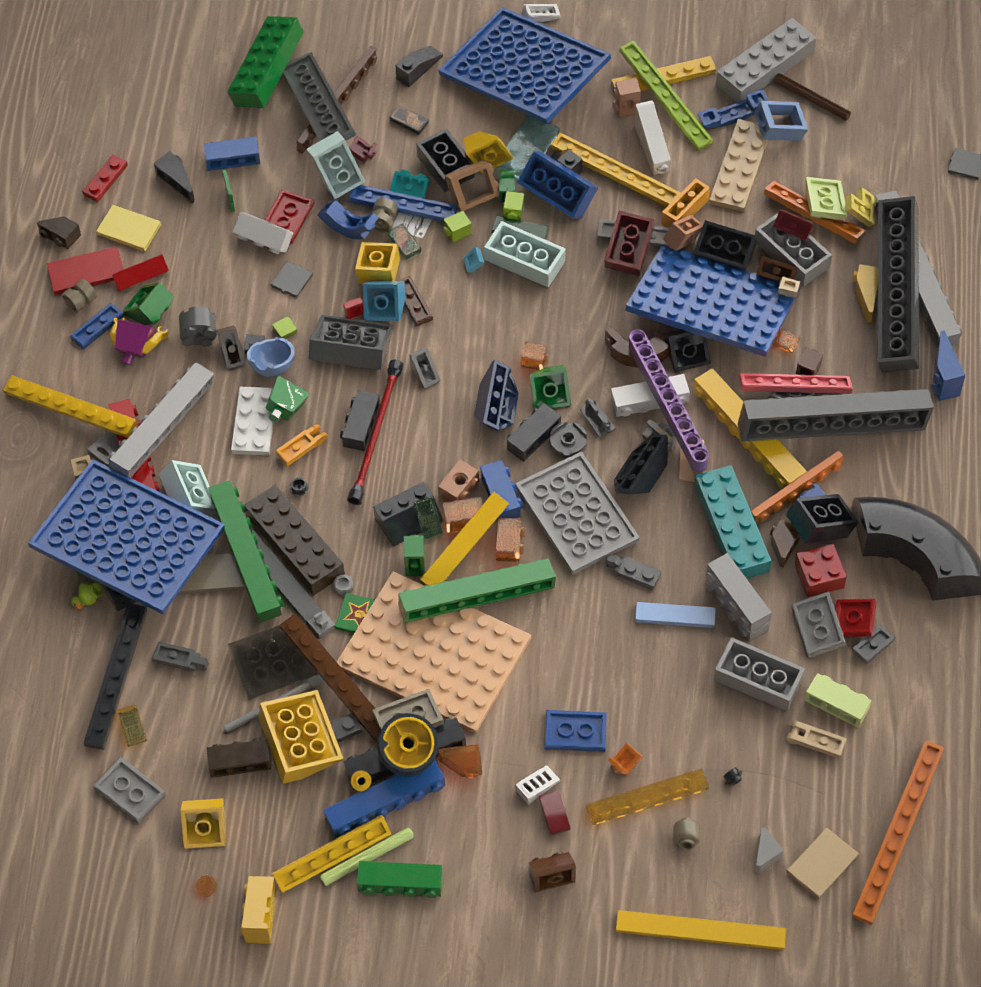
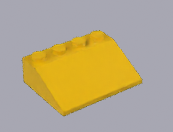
[258,690,343,784]

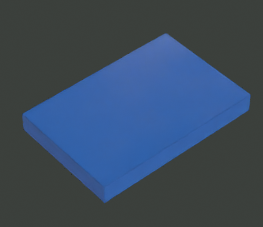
[545,710,607,752]

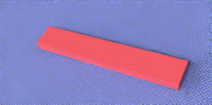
[739,373,853,394]

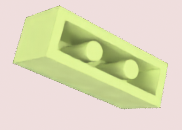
[805,673,872,728]

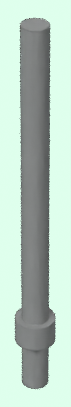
[224,675,324,733]

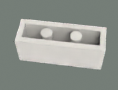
[233,212,294,254]

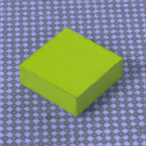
[272,316,298,339]

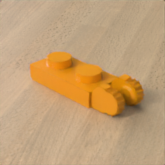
[275,424,328,467]

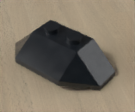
[614,434,668,494]

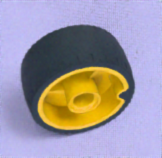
[377,713,439,776]

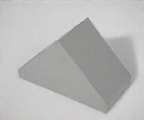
[409,347,441,388]
[755,827,784,874]

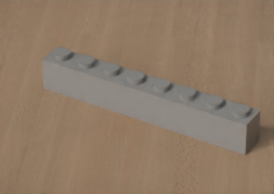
[108,363,214,478]

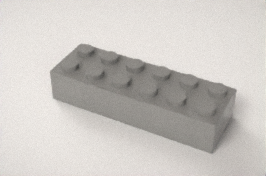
[716,18,817,103]

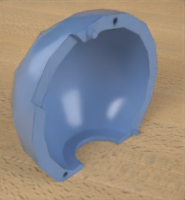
[247,337,295,377]

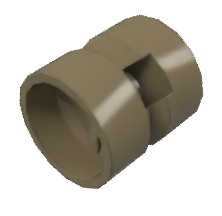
[372,198,398,232]
[62,279,97,313]

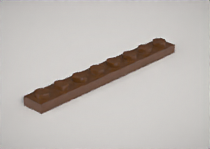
[297,46,378,154]
[279,613,380,743]

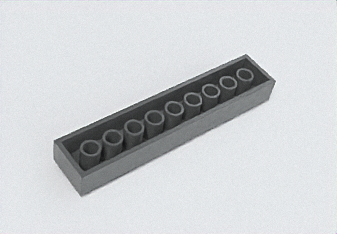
[878,196,919,372]
[737,389,934,442]

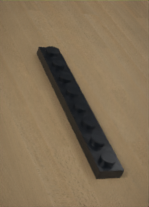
[84,603,147,750]

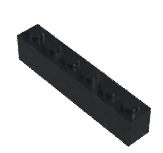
[343,717,466,790]

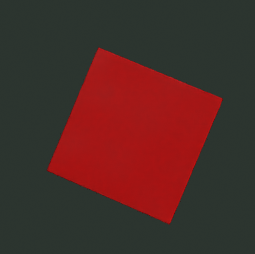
[835,599,877,637]

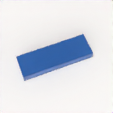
[70,303,124,350]

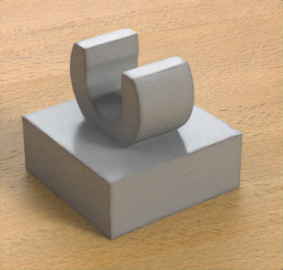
[308,611,335,639]

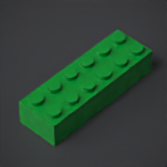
[227,16,304,108]

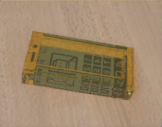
[117,704,147,747]

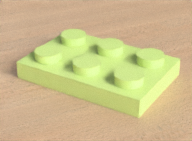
[804,177,847,220]

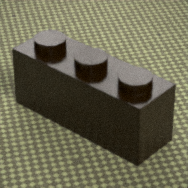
[206,738,271,778]

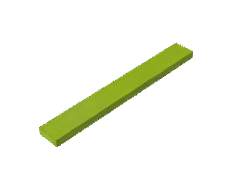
[619,40,713,151]

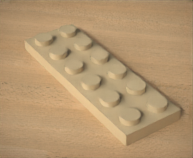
[709,119,769,212]

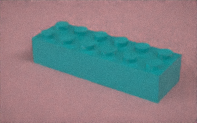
[694,465,771,579]

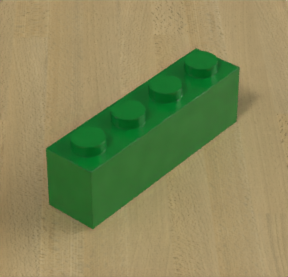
[357,861,443,898]

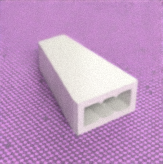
[635,100,671,175]

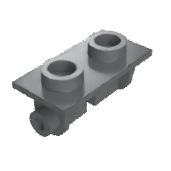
[580,399,616,438]

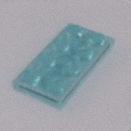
[496,116,560,178]

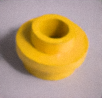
[351,770,371,791]

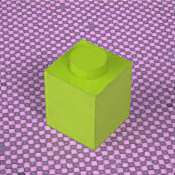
[503,191,524,221]
[443,211,472,242]

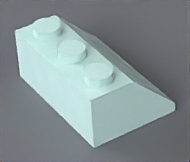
[159,460,216,516]

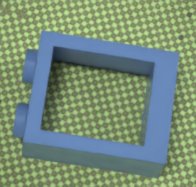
[754,101,808,141]

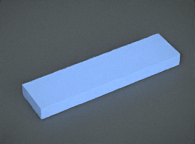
[635,602,716,628]

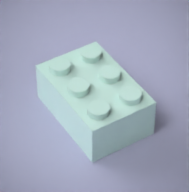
[307,131,366,199]

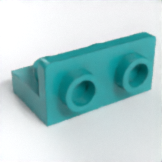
[389,169,432,199]

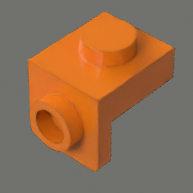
[608,743,643,775]

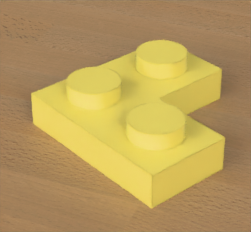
[845,187,874,227]

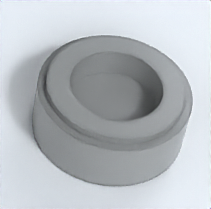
[333,575,353,595]

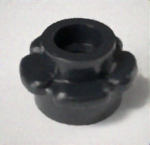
[290,477,309,496]
[723,767,743,786]

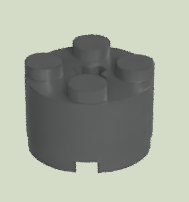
[178,306,217,347]

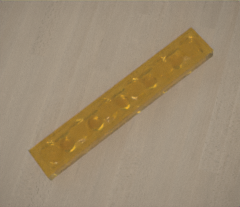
[586,768,709,825]

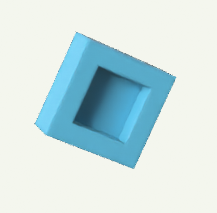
[463,247,484,273]

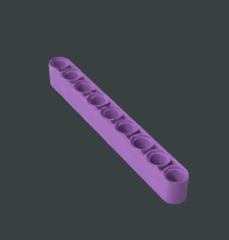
[629,330,709,472]

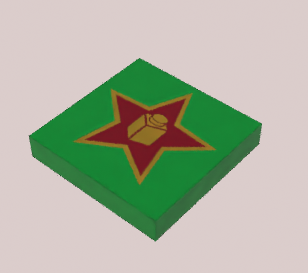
[335,593,375,633]

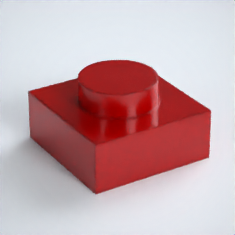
[343,297,364,319]

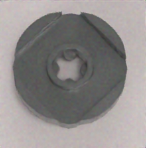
[549,422,587,459]

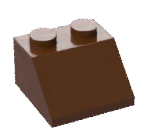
[529,852,576,893]

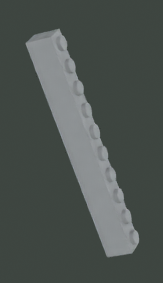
[874,190,962,346]

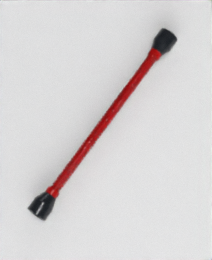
[347,359,404,505]

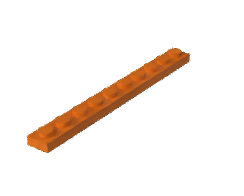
[852,740,944,926]

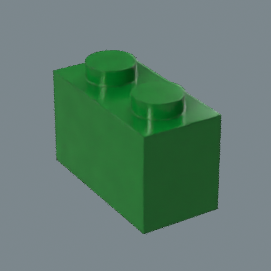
[404,535,425,576]

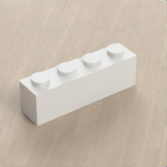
[611,374,690,417]

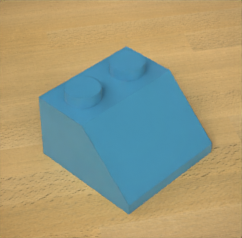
[363,281,405,321]

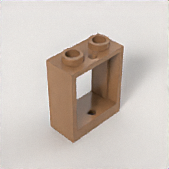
[445,160,500,211]

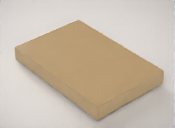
[787,828,859,899]

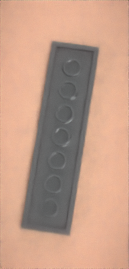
[283,52,356,141]

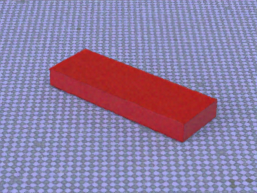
[111,254,169,291]

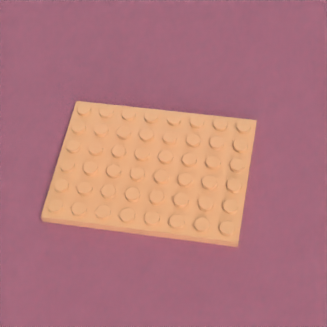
[337,572,531,734]

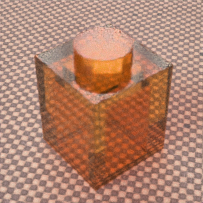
[521,342,550,370]

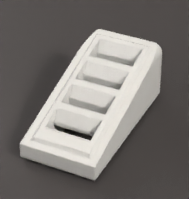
[522,4,560,23]
[515,766,560,805]

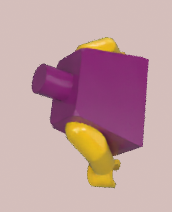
[110,318,168,365]

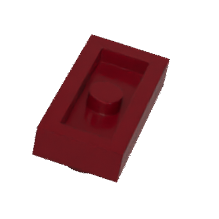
[773,209,814,241]

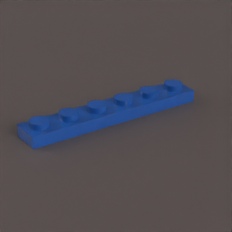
[349,185,457,222]

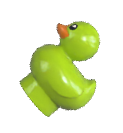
[71,581,102,609]

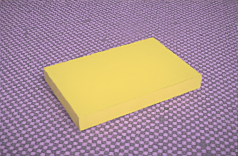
[96,205,161,252]

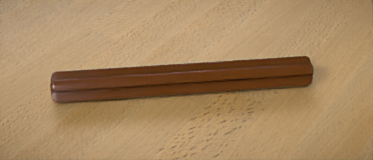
[775,73,851,121]

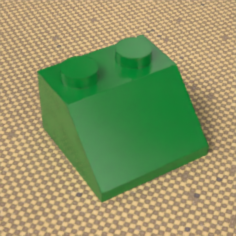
[122,282,174,325]

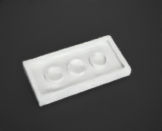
[231,386,274,456]

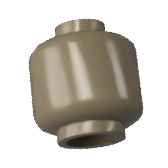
[673,818,700,850]

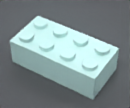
[484,221,566,288]

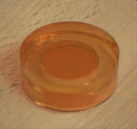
[196,875,217,897]

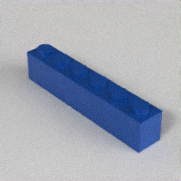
[323,760,445,838]

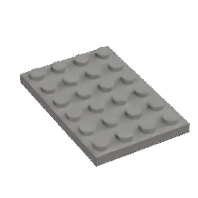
[515,451,640,575]

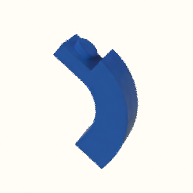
[317,199,378,240]

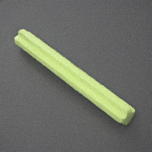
[320,827,413,886]

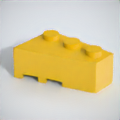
[241,876,276,944]

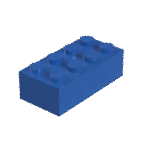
[517,151,599,219]

